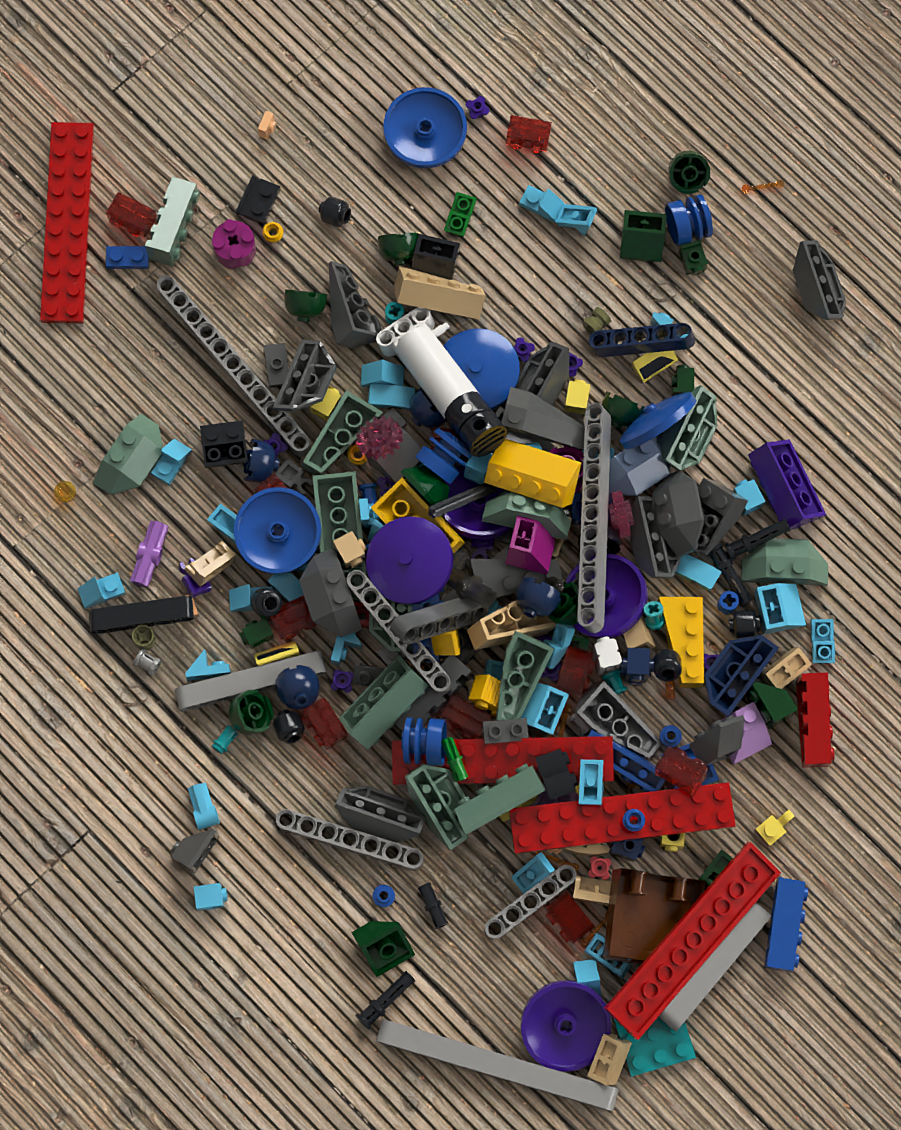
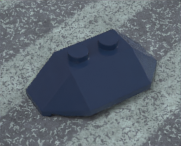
[704,635,779,717]

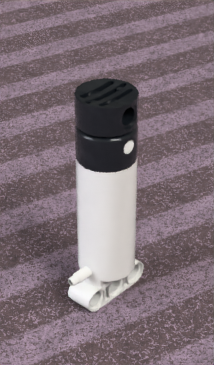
[376,307,507,457]

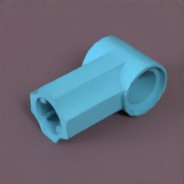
[188,783,220,830]

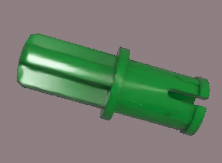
[441,737,468,782]

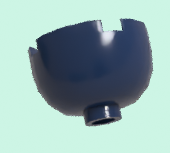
[409,388,446,429]
[243,439,279,483]
[517,577,562,618]
[275,665,319,710]

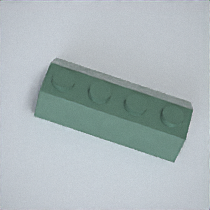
[454,763,546,835]

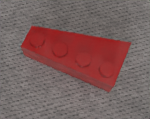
[796,672,834,768]

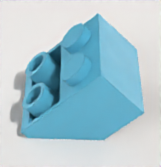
[754,583,806,635]
[521,683,569,736]

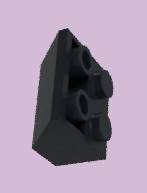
[411,234,460,280]
[200,420,248,468]

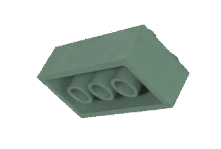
[339,655,429,750]

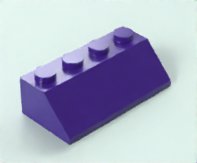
[748,439,826,530]

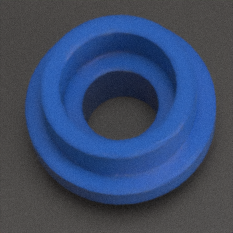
[660,725,682,748]
[622,809,645,832]
[373,885,395,907]

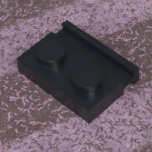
[236,175,281,225]

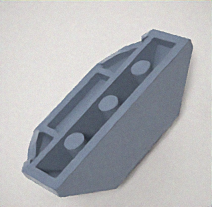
[593,435,670,497]

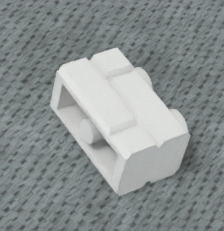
[592,637,622,676]

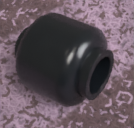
[319,197,351,227]
[251,588,282,617]
[729,610,761,639]
[653,649,682,682]
[273,710,305,744]

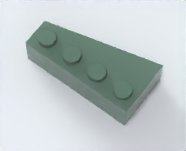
[301,390,383,476]

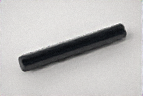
[428,483,496,518]

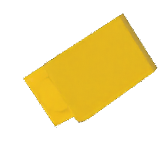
[431,629,461,655]

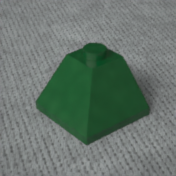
[401,465,450,517]
[351,921,415,977]

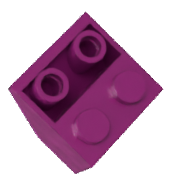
[505,515,555,575]

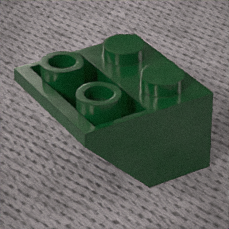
[619,210,667,262]
[747,682,798,729]

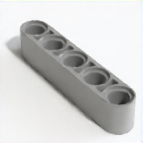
[484,865,576,940]

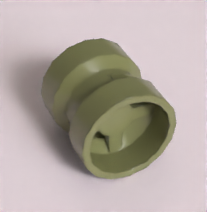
[582,307,612,334]
[132,625,156,650]

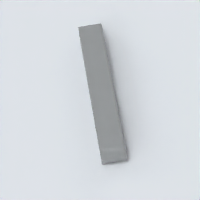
[347,570,451,694]
[175,651,327,711]
[276,809,423,871]
[658,902,772,1032]

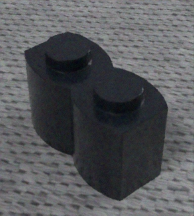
[535,748,579,800]

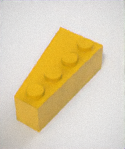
[657,597,704,688]

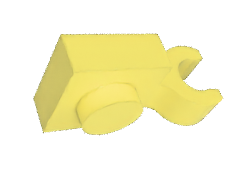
[755,810,794,846]

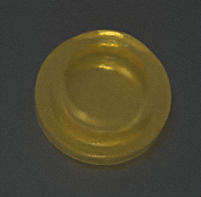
[54,481,76,503]

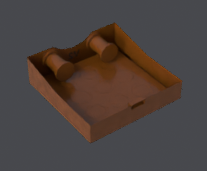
[603,868,705,965]

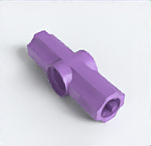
[130,521,169,588]

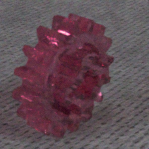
[356,416,403,460]
[608,491,634,538]

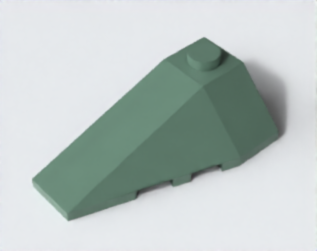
[496,631,554,720]

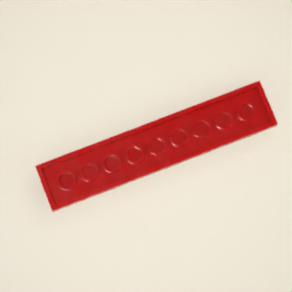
[40,122,94,324]
[392,736,614,785]
[509,782,736,854]
[604,842,781,1040]

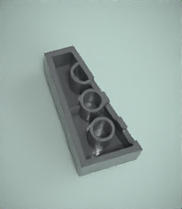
[465,559,563,601]
[394,655,471,733]

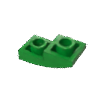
[444,192,477,237]

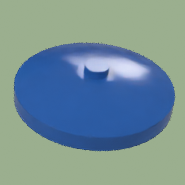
[383,87,467,169]
[444,328,520,410]
[619,392,697,449]
[234,487,322,575]

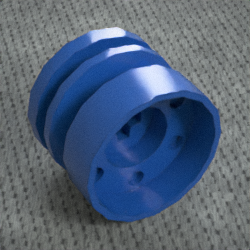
[665,194,713,246]
[415,428,473,484]
[401,717,447,766]

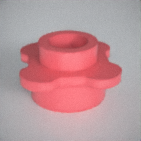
[588,856,611,880]

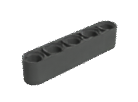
[390,594,488,644]

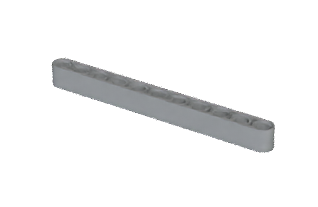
[157,275,310,457]
[577,403,611,633]
[376,1019,619,1112]

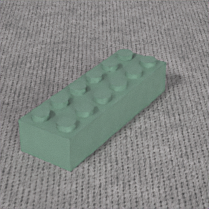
[312,471,369,603]

